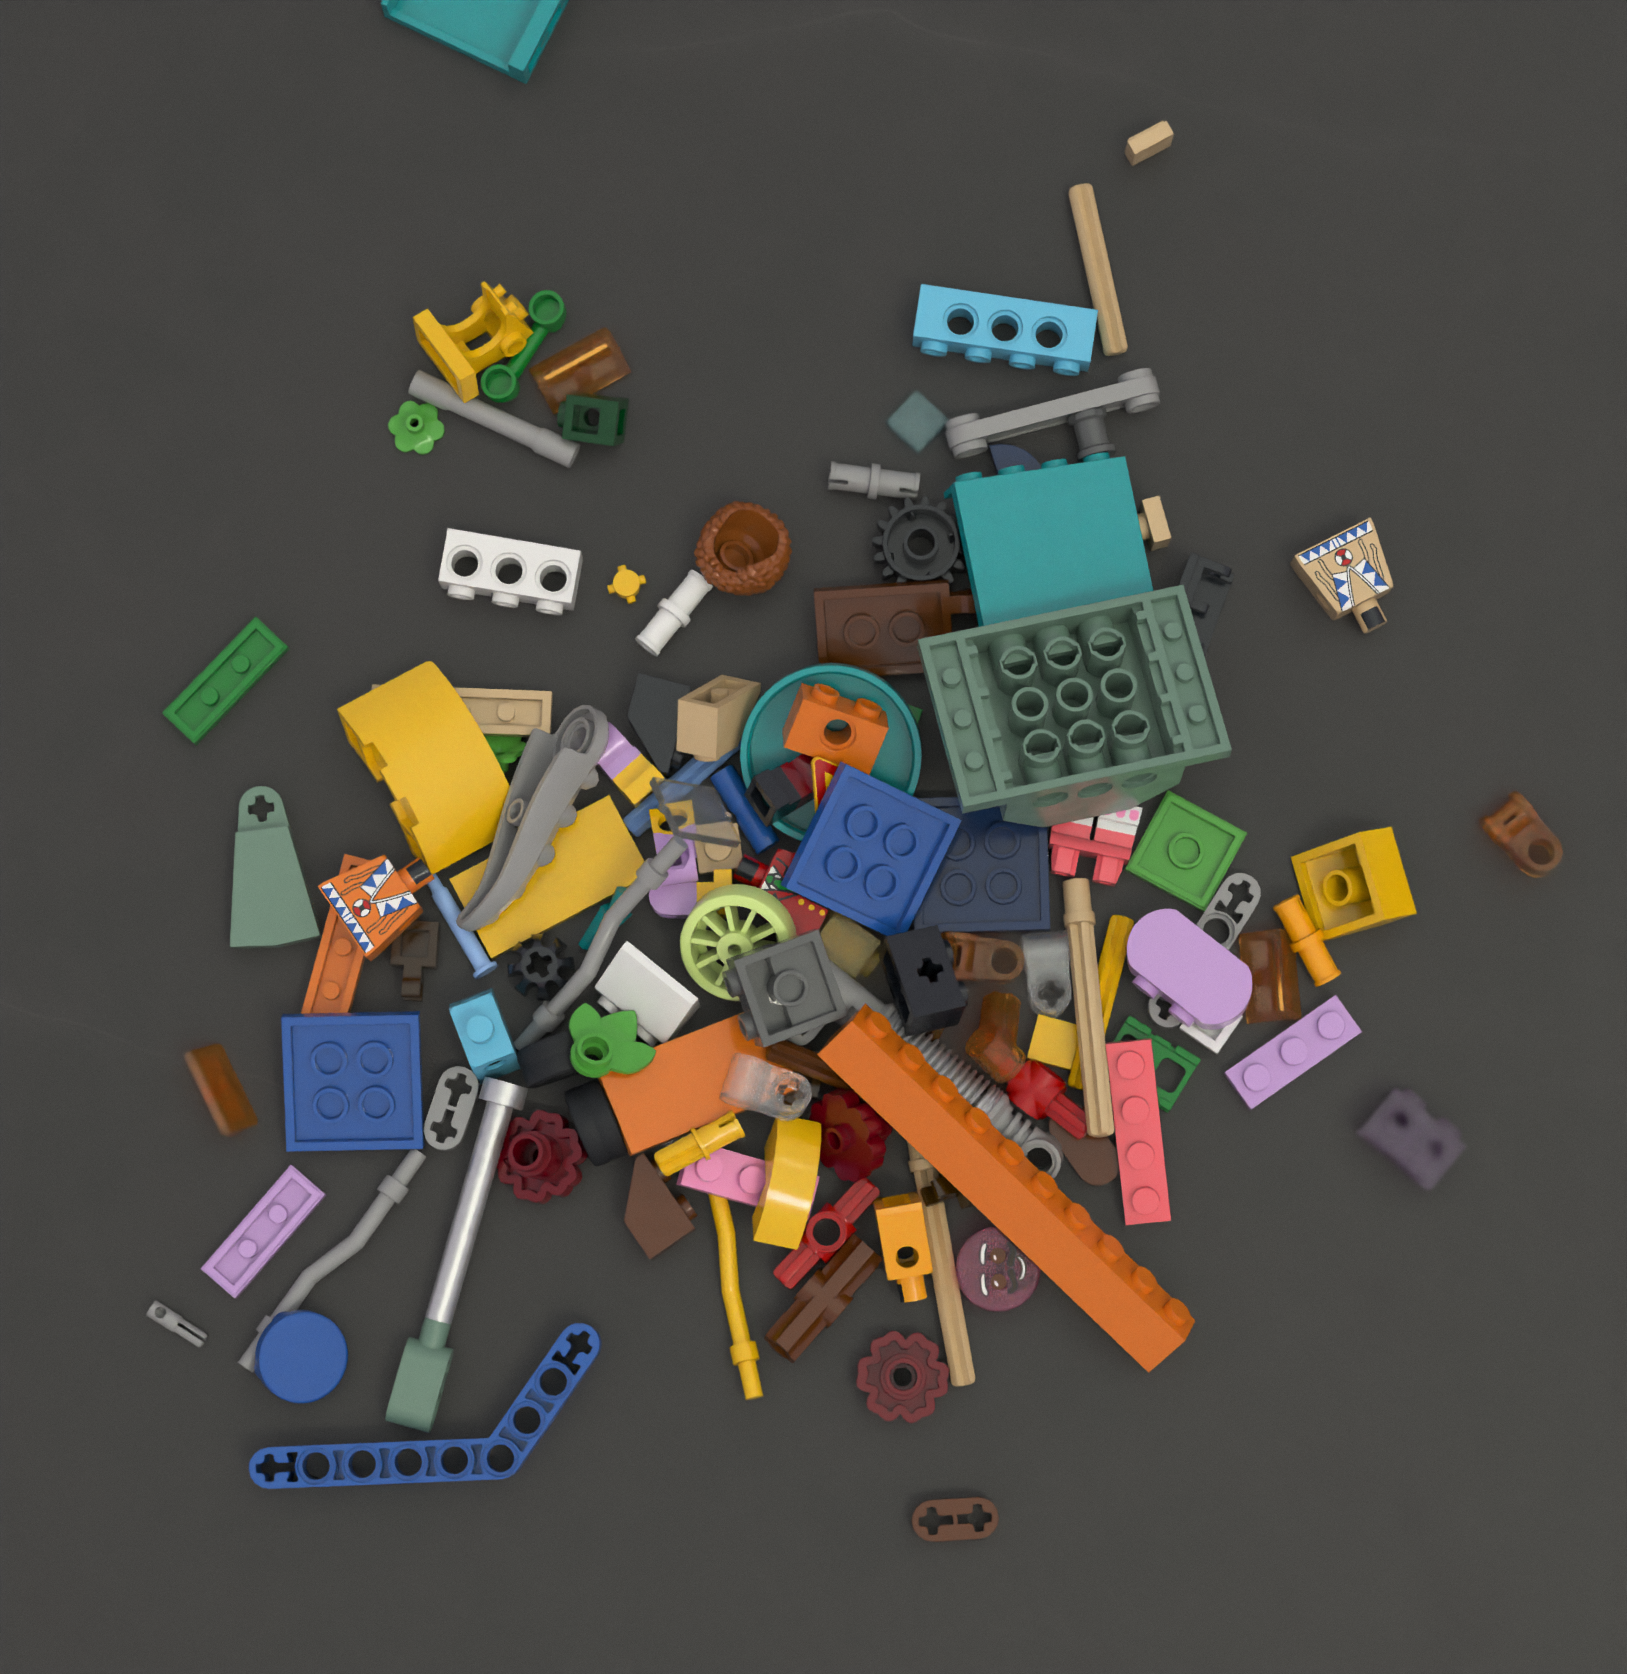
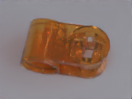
[1479,791,1563,878]
[941,931,1025,985]

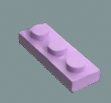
[1223,995,1362,1111]

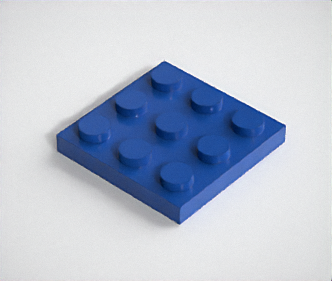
[780,761,962,936]
[281,1011,425,1152]

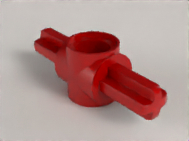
[978,1040,1088,1139]
[773,1178,880,1289]

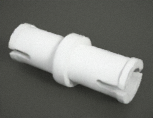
[635,569,713,657]

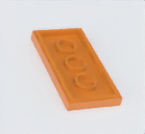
[598,1012,800,1156]

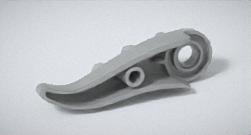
[456,705,609,932]

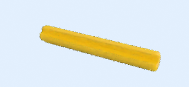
[1068,915,1134,1091]

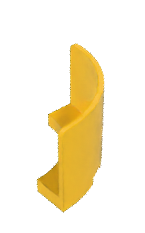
[337,661,510,875]

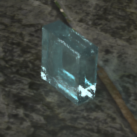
[886,390,949,455]

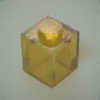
[820,912,881,980]

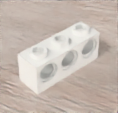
[438,528,583,615]

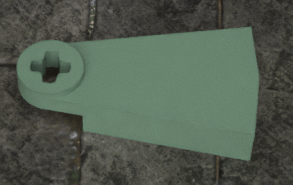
[230,786,322,949]

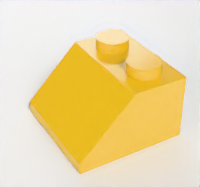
[1291,827,1417,942]

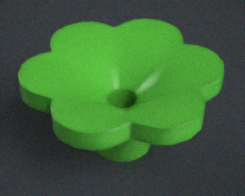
[388,401,445,455]
[485,736,527,773]

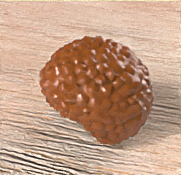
[694,501,792,596]

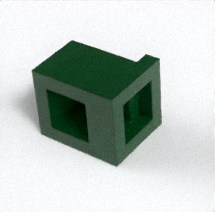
[557,392,629,446]

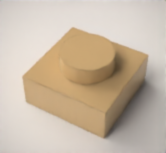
[1137,496,1171,551]
[693,823,742,876]

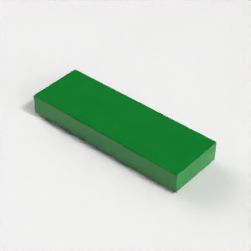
[162,616,289,746]

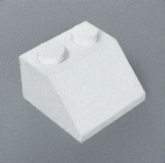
[594,941,700,1048]

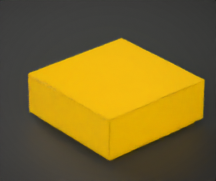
[1026,1014,1078,1071]

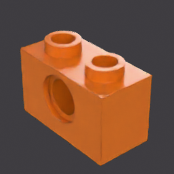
[782,683,889,775]

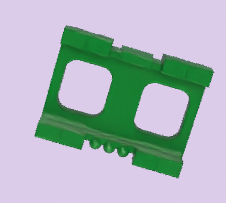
[1107,1015,1201,1113]

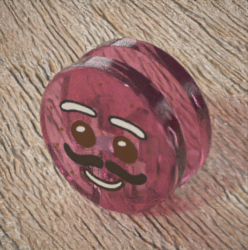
[955,1226,1041,1312]

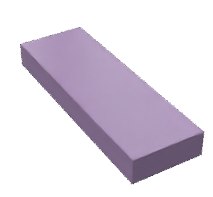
[201,1165,326,1299]

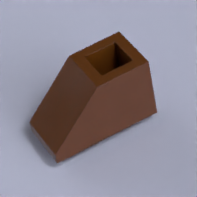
[624,1153,698,1261]

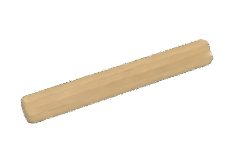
[1069,183,1128,356]

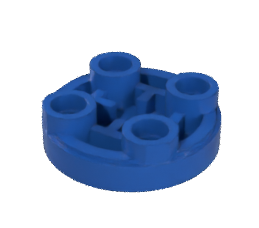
[254,1310,348,1403]

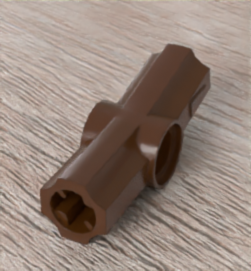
[764,1234,883,1363]

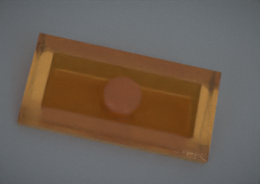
[529,327,631,414]
[1238,928,1301,1024]
[184,1044,258,1138]

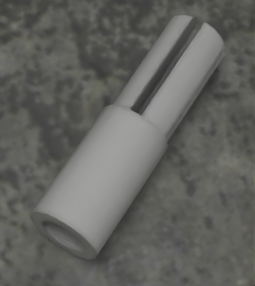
[146,1300,207,1348]

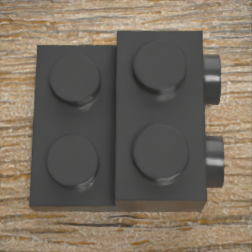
[722,929,848,1048]

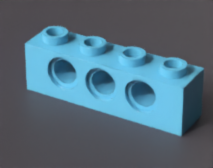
[912,284,1098,376]

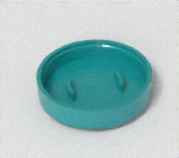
[740,663,922,841]

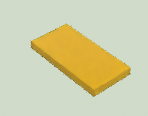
[449,795,645,960]

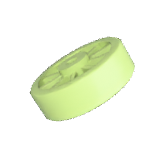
[680,884,797,1001]

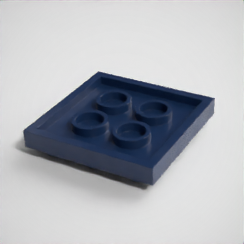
[914,797,1050,934]

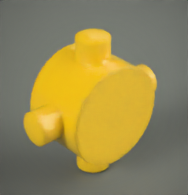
[607,565,646,604]

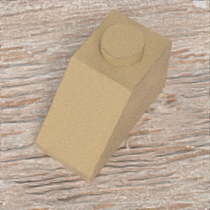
[676,675,761,762]

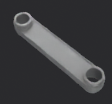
[945,368,1161,459]

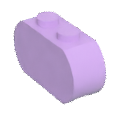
[1126,909,1253,1030]

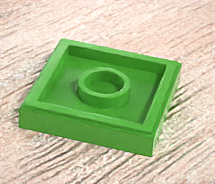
[1124,790,1247,913]

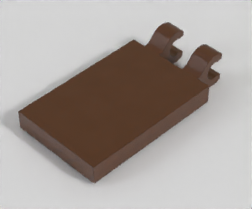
[814,579,976,676]

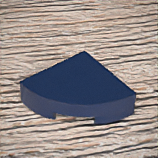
[989,444,1041,475]

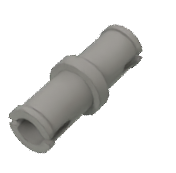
[827,461,920,502]

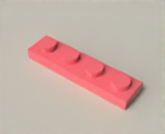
[1106,1038,1171,1225]

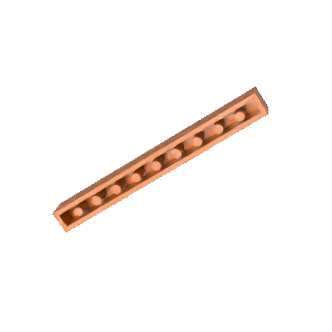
[817,1003,1196,1373]

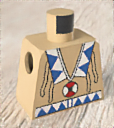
[1290,517,1393,634]

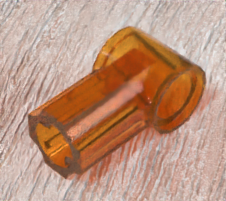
[965,991,1026,1083]

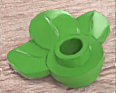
[569,1003,656,1078]

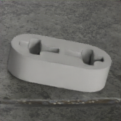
[423,1066,480,1151]

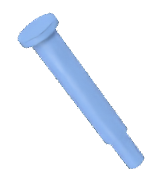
[427,873,498,979]

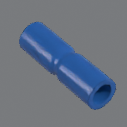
[710,765,780,855]

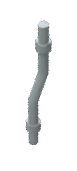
[514,835,688,1050]
[238,1149,427,1373]

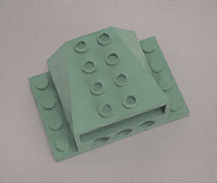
[917,585,1232,828]

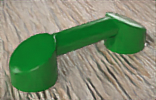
[481,290,566,403]

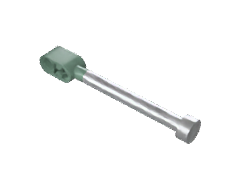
[385,1076,528,1433]

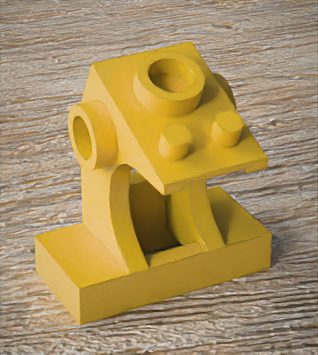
[413,281,534,403]

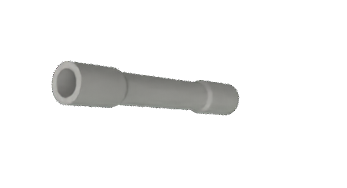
[408,370,580,468]

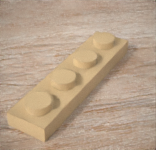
[372,684,553,737]

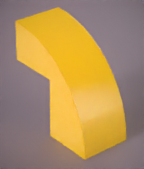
[752,1114,821,1250]

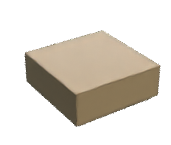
[1125,120,1174,166]

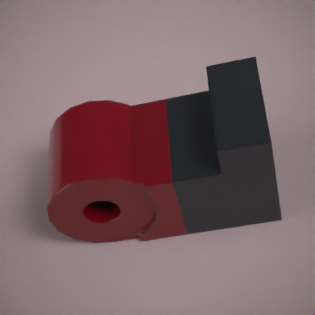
[744,754,814,827]

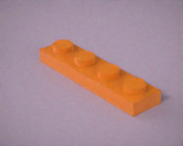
[301,854,371,1014]

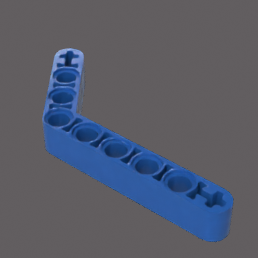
[249,1323,602,1489]

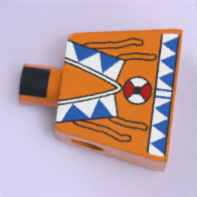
[318,855,435,962]

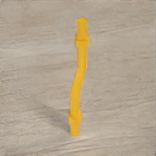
[708,1194,764,1400]

